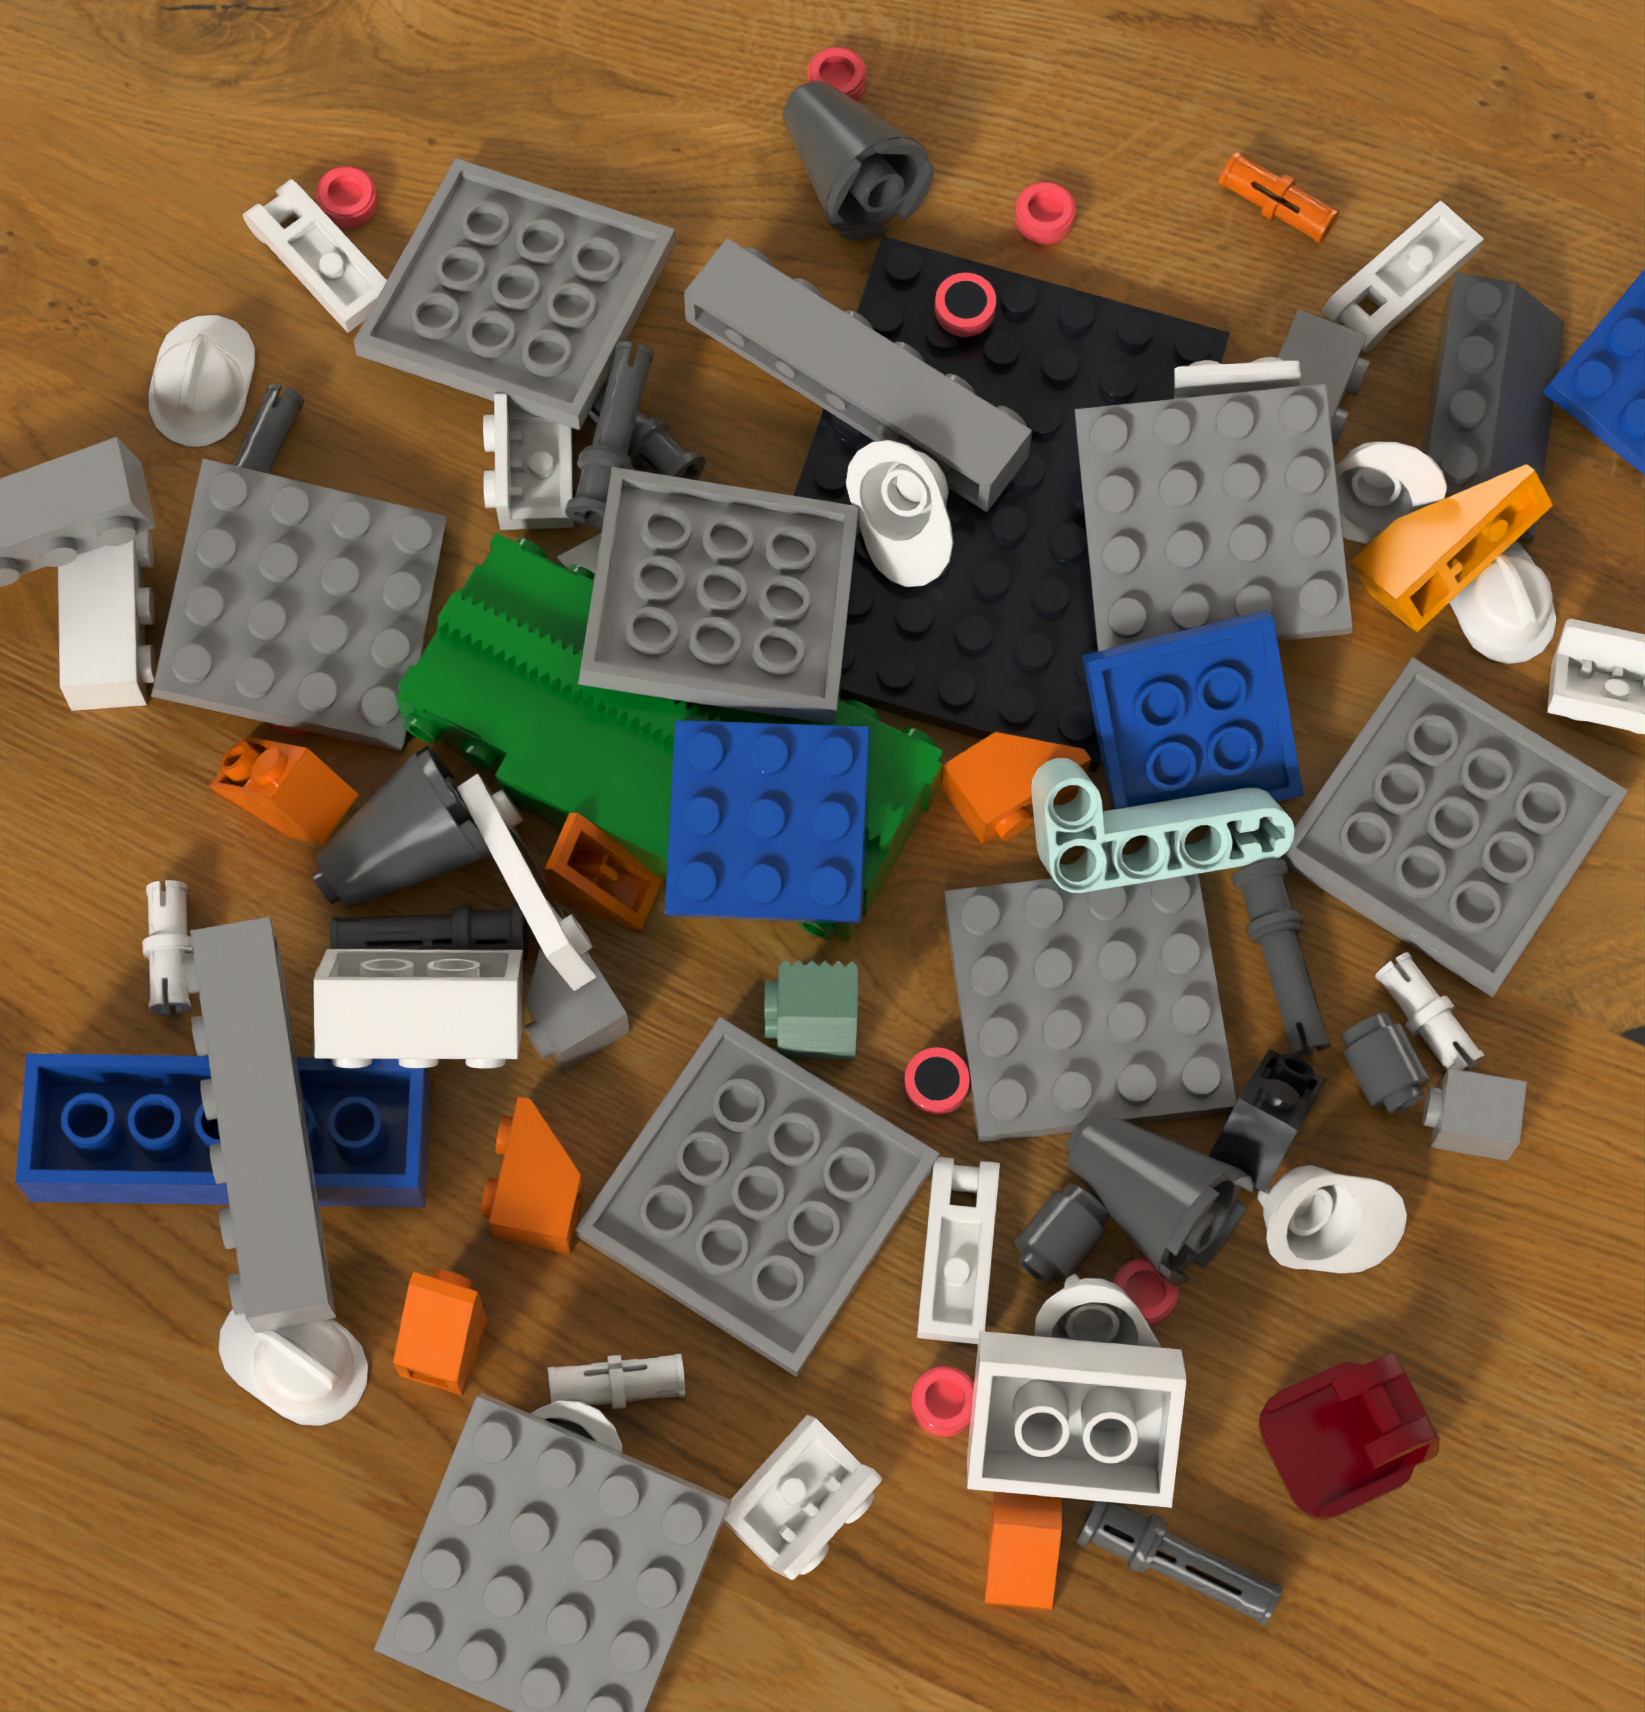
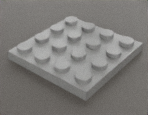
[353,158,676,430]
[1075,384,1353,651]
[151,458,447,752]
[578,467,859,724]
[1278,657,1628,997]
[943,874,1237,1143]
[575,1017,940,1377]
[374,1393,732,1712]

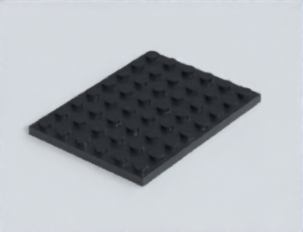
[794,236,1230,773]

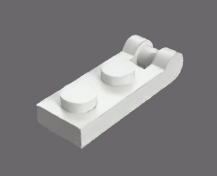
[243,179,387,333]
[1322,200,1484,353]
[917,1157,1000,1344]

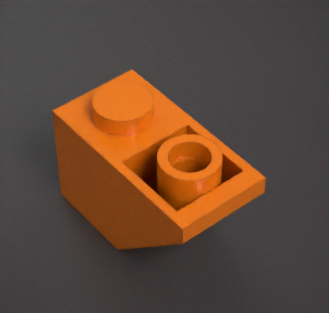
[940,732,1091,846]
[209,736,359,845]
[481,1097,584,1254]
[393,1269,488,1396]

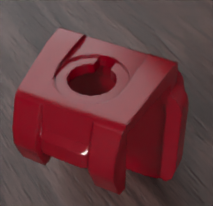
[1258,1351,1440,1520]

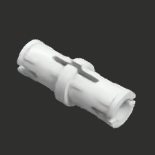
[142,880,193,1015]
[1375,952,1485,1071]
[548,1353,685,1409]

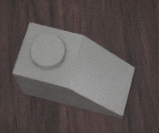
[524,909,630,1072]

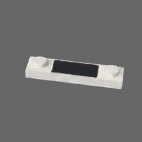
[456,774,596,991]

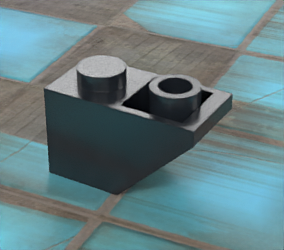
[1209,1049,1327,1193]

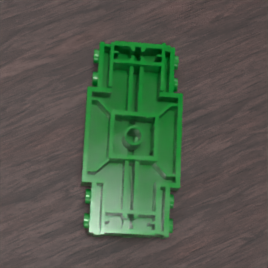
[396,533,944,943]

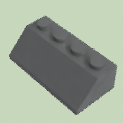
[1422,272,1565,542]

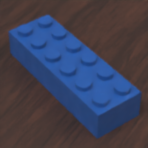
[15,1053,432,1207]

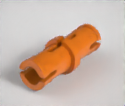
[1218,151,1340,244]

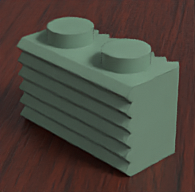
[764,959,858,1060]

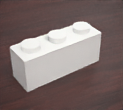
[58,530,157,711]

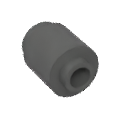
[1341,1013,1430,1114]
[1014,1184,1110,1285]

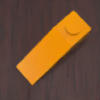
[1350,464,1553,633]

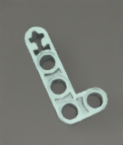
[1031,758,1295,893]

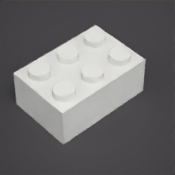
[314,949,523,1069]
[967,1331,1187,1508]

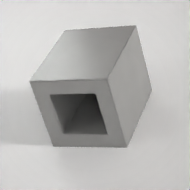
[1422,1068,1527,1161]

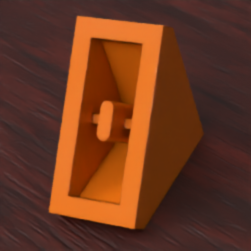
[544,813,663,931]
[984,1491,1062,1610]

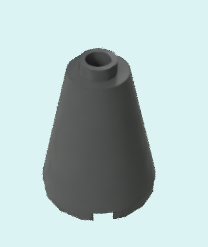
[783,81,934,241]
[311,745,491,908]
[1066,1114,1254,1286]

